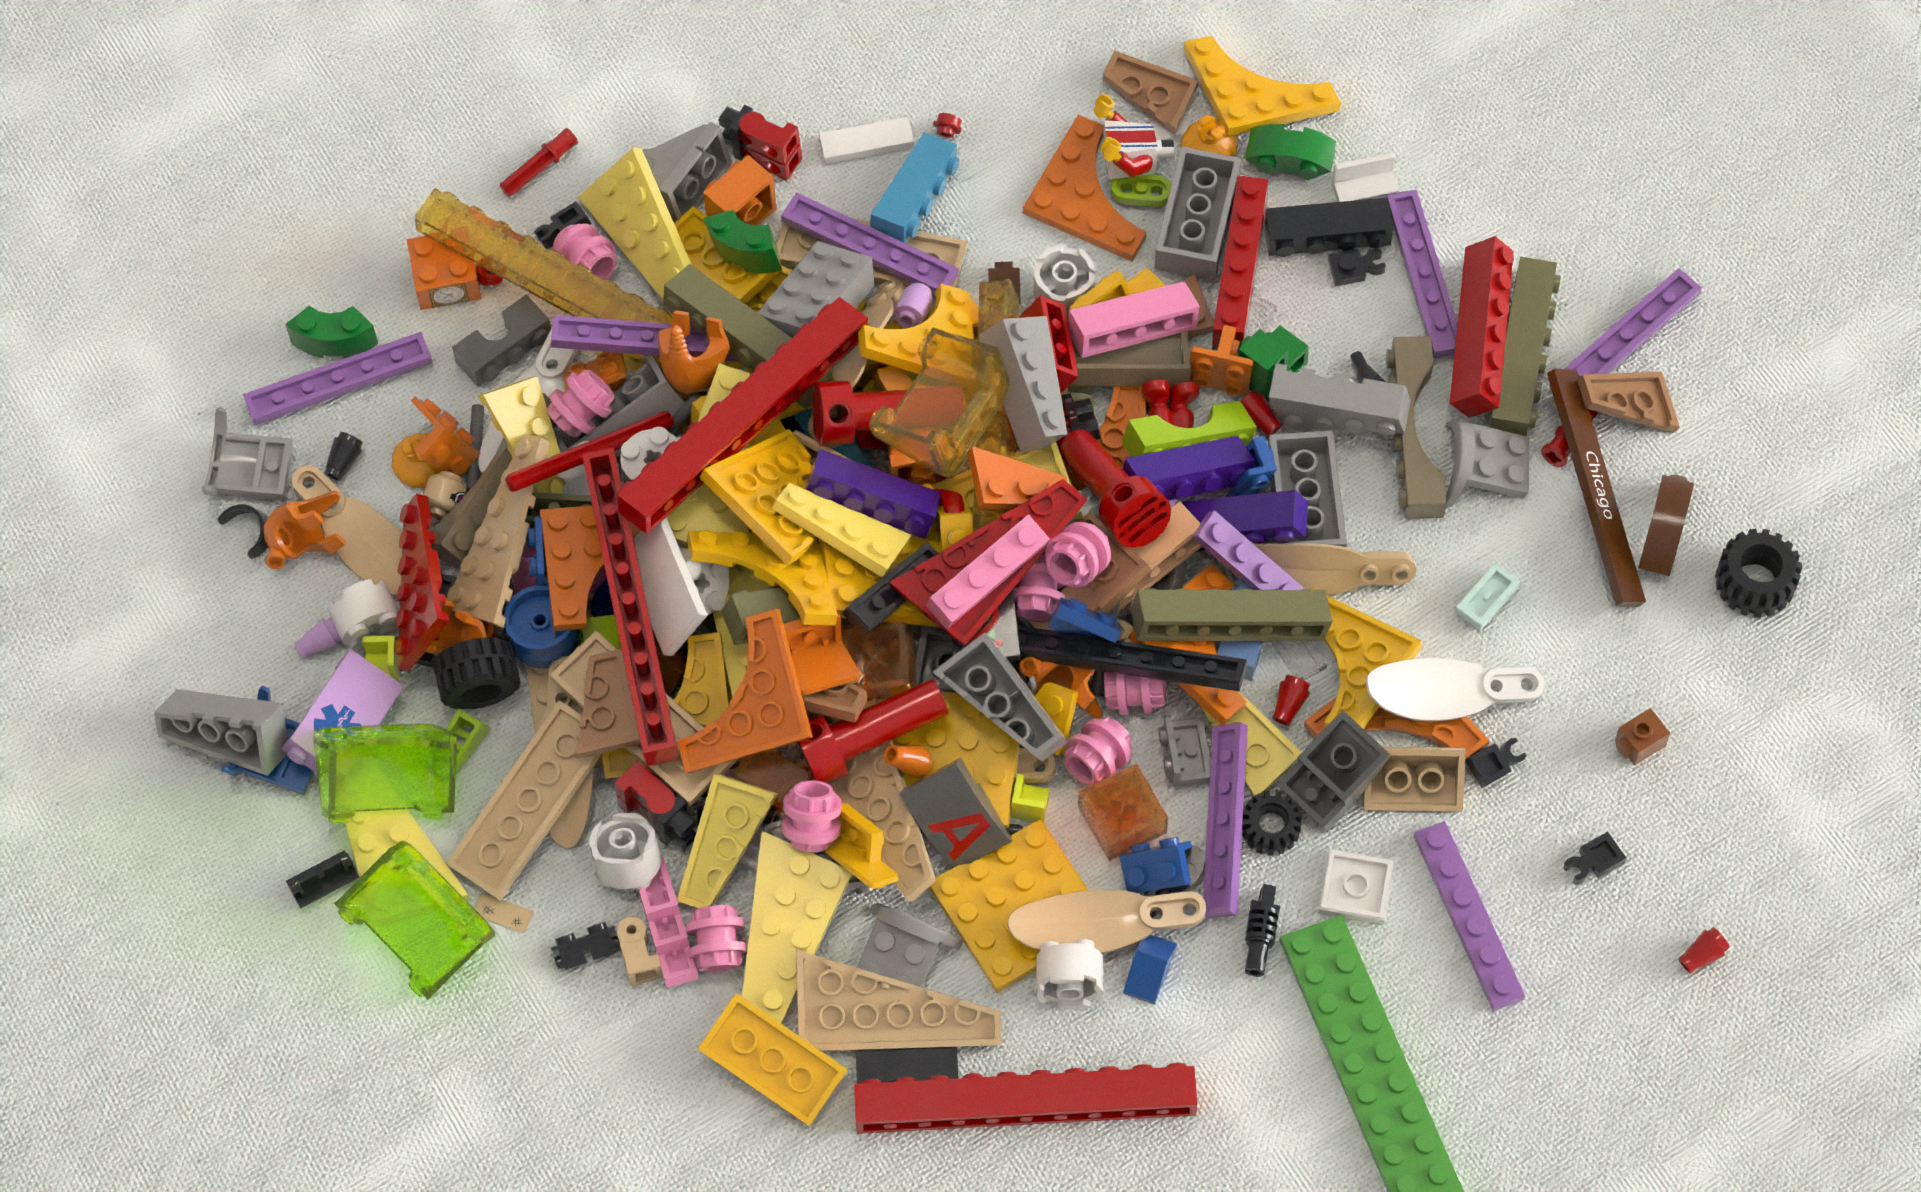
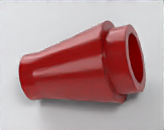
[1241,390,1282,437]
[1272,675,1310,726]
[1678,927,1730,974]

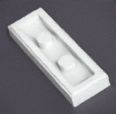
[819,116,915,164]

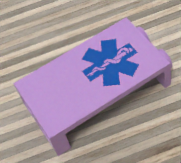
[281,649,404,786]

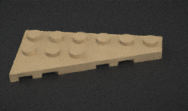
[447,433,550,628]
[801,698,936,902]
[796,949,1002,1051]

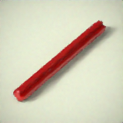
[505,411,674,492]

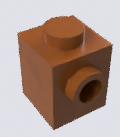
[1615,708,1670,766]

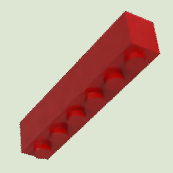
[1212,176,1268,353]
[1449,236,1514,418]

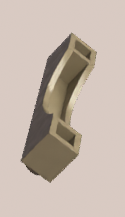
[1386,336,1447,519]
[431,393,557,564]

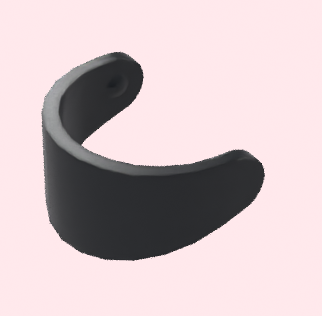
[217,504,269,559]

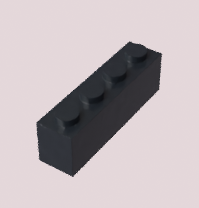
[1264,198,1393,257]

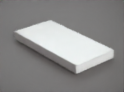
[634,518,708,656]

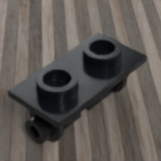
[286,850,360,909]
[550,922,621,971]

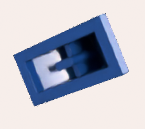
[1123,935,1178,1005]

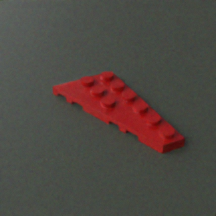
[888,479,1088,648]
[395,493,449,671]

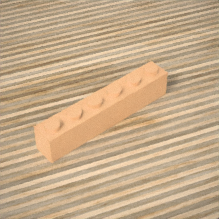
[1029,501,1202,631]

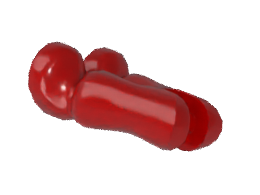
[1141,379,1200,428]

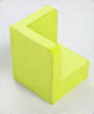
[362,635,399,681]
[1011,774,1050,822]

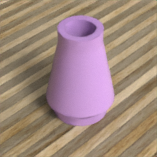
[294,617,342,659]

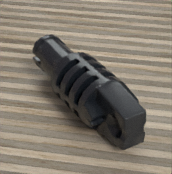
[1245,884,1280,977]

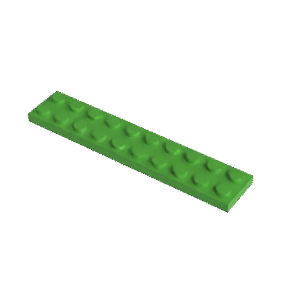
[1280,915,1464,1192]

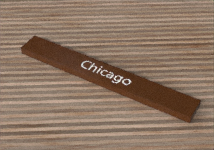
[1547,368,1646,607]

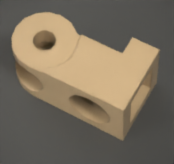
[617,916,663,986]

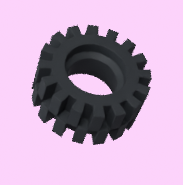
[1242,791,1302,856]

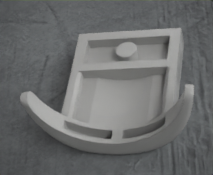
[202,407,293,500]
[1445,419,1529,507]
[857,903,963,987]

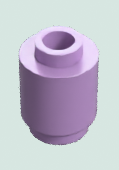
[894,283,933,328]

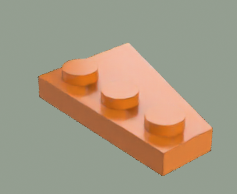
[967,446,1067,510]

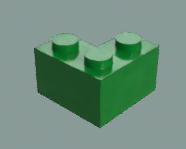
[1238,325,1309,402]

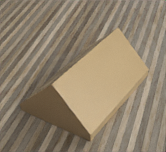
[1363,747,1466,812]

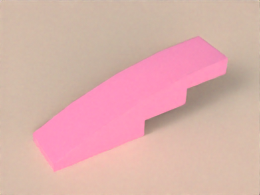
[638,857,699,988]

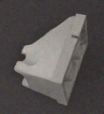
[642,122,732,223]

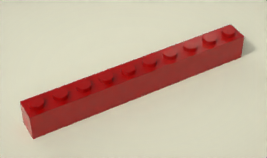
[617,296,868,535]
[582,448,679,767]
[854,1062,1198,1134]

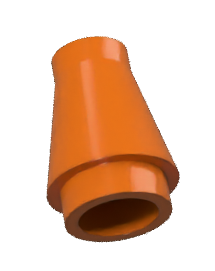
[884,745,932,778]

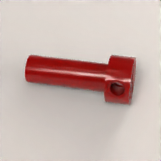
[812,380,963,446]
[1060,429,1171,548]
[798,679,949,784]

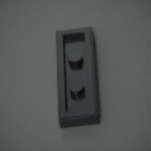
[856,1047,959,1084]

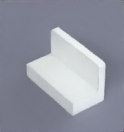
[1332,153,1400,202]

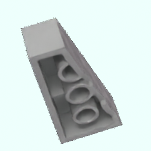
[978,316,1067,452]
[556,355,685,457]
[1269,363,1411,436]
[933,633,1068,762]
[154,689,288,776]

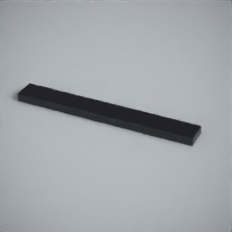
[1017,625,1247,692]

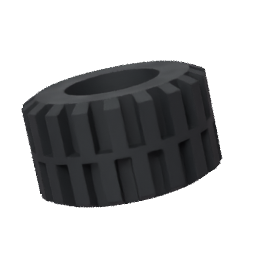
[1715,529,1802,618]
[433,638,521,709]

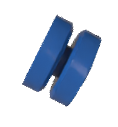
[504,585,579,668]

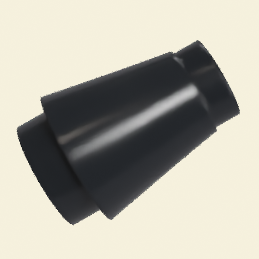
[324,432,363,481]

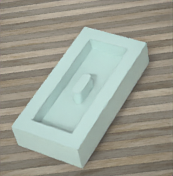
[1455,563,1521,631]

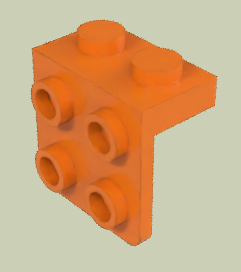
[411,396,481,477]
[783,609,860,696]

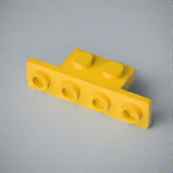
[1069,268,1165,310]
[824,803,898,889]

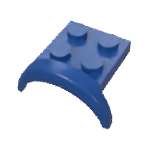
[221,686,314,796]

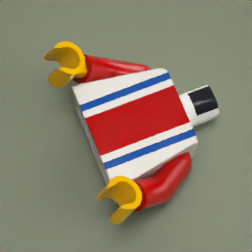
[1094,94,1174,179]

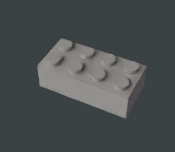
[1154,147,1241,281]
[757,241,874,338]
[1268,430,1347,547]

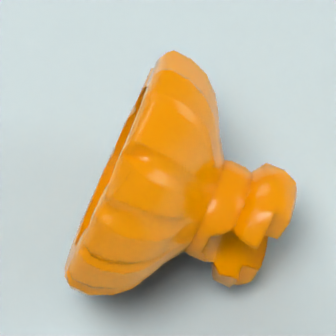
[1181,115,1238,156]
[392,433,440,489]

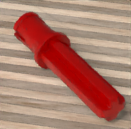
[499,128,579,197]

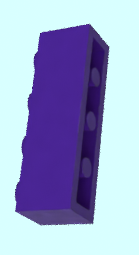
[1123,436,1255,501]
[805,449,941,539]
[1181,490,1308,552]

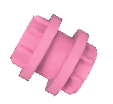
[553,224,617,286]
[547,370,614,437]
[1045,522,1111,587]
[1013,554,1066,622]
[1104,671,1167,716]
[1065,717,1132,785]
[782,780,842,852]
[686,905,747,972]

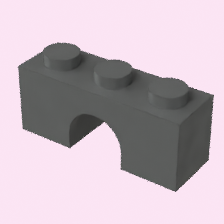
[452,294,551,387]

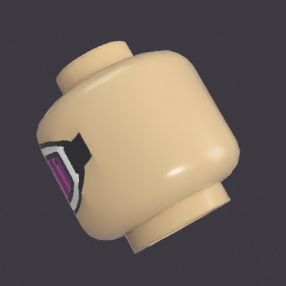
[422,471,467,520]

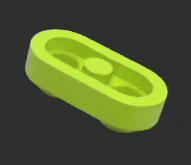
[1111,174,1171,208]

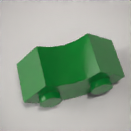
[1245,124,1336,180]
[704,210,782,273]
[285,306,378,358]

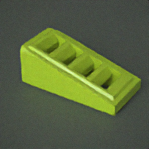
[424,708,491,780]

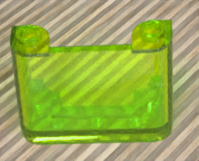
[313,724,457,823]
[334,841,496,1000]

